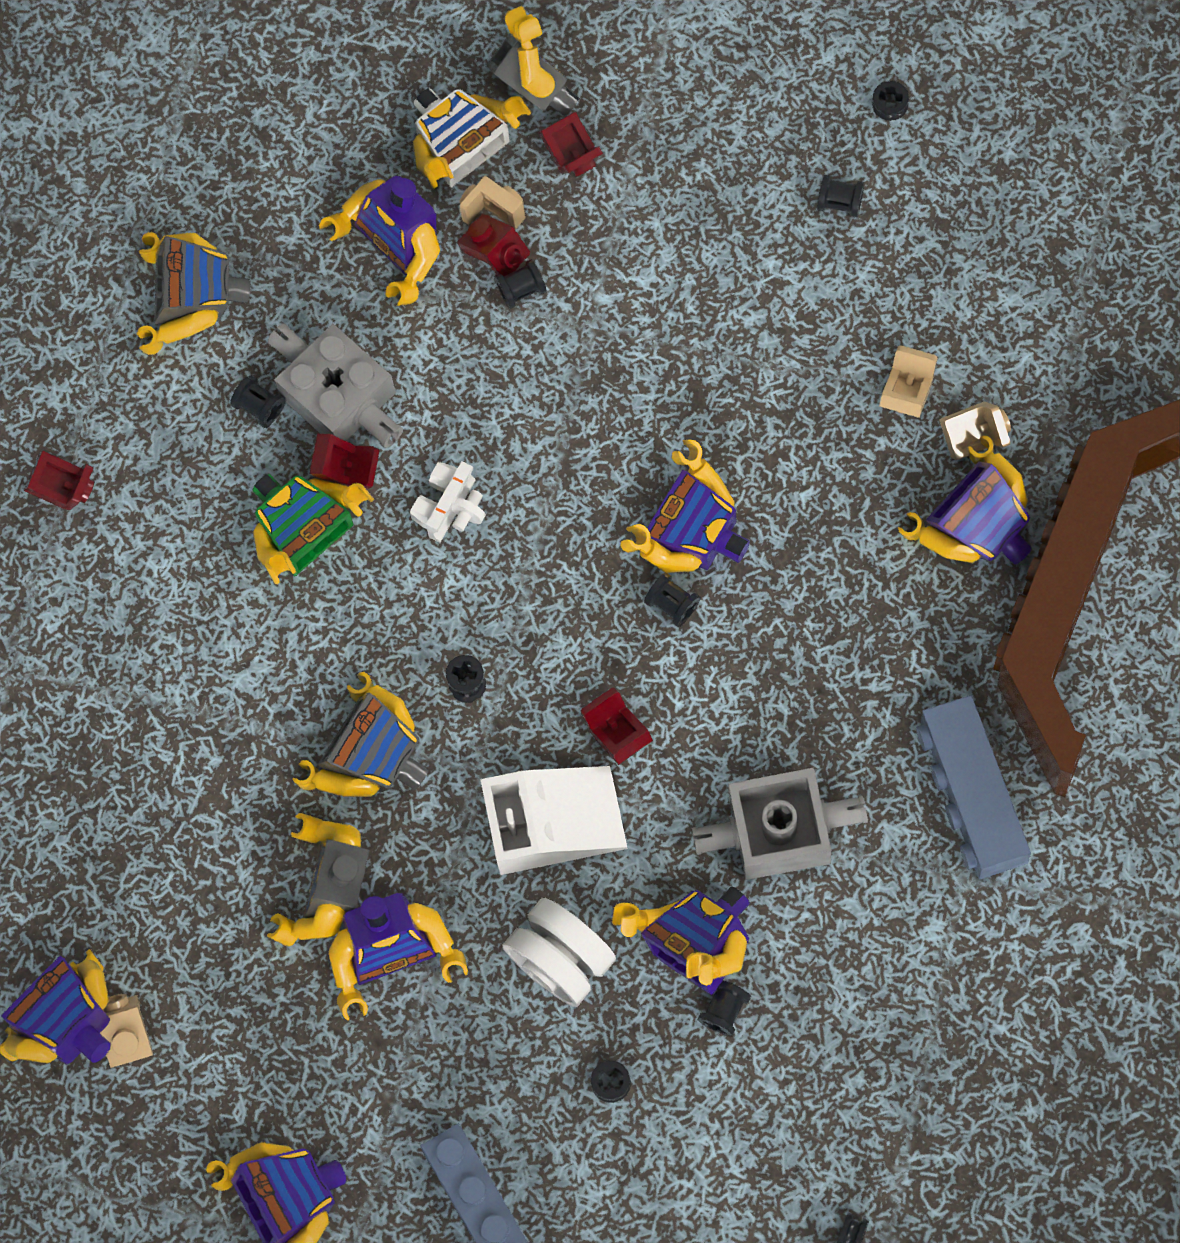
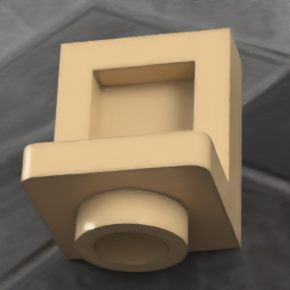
[460,176,525,230]
[879,345,938,418]
[939,401,1011,460]
[100,994,153,1068]

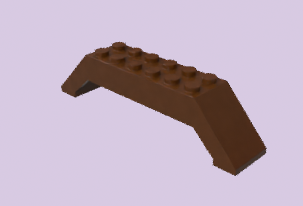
[993,399,1180,797]

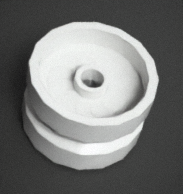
[503,898,616,1007]

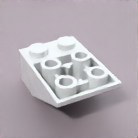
[480,766,627,875]

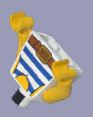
[413,88,531,189]

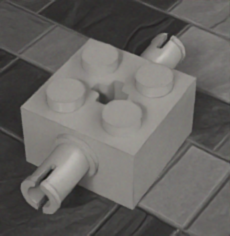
[268,323,403,448]
[692,768,868,880]

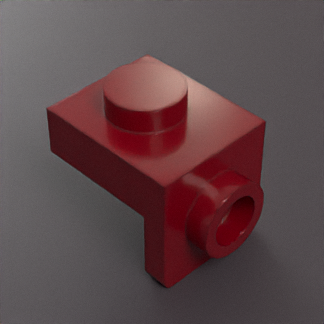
[538,112,603,177]
[457,214,530,276]
[309,434,380,488]
[24,451,95,510]
[581,687,653,765]

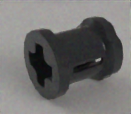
[817,174,865,218]
[494,259,547,309]
[230,375,286,428]
[644,572,701,627]
[445,655,487,703]
[697,980,752,1037]

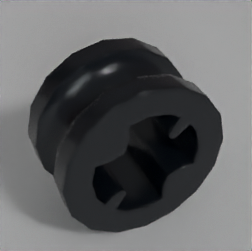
[872,81,909,121]
[591,1060,631,1103]
[837,1212,870,1243]

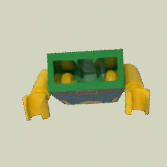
[253,474,374,584]

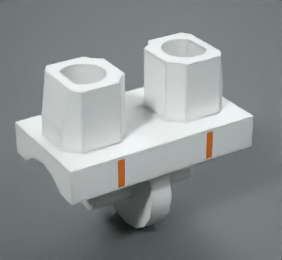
[410,461,485,543]

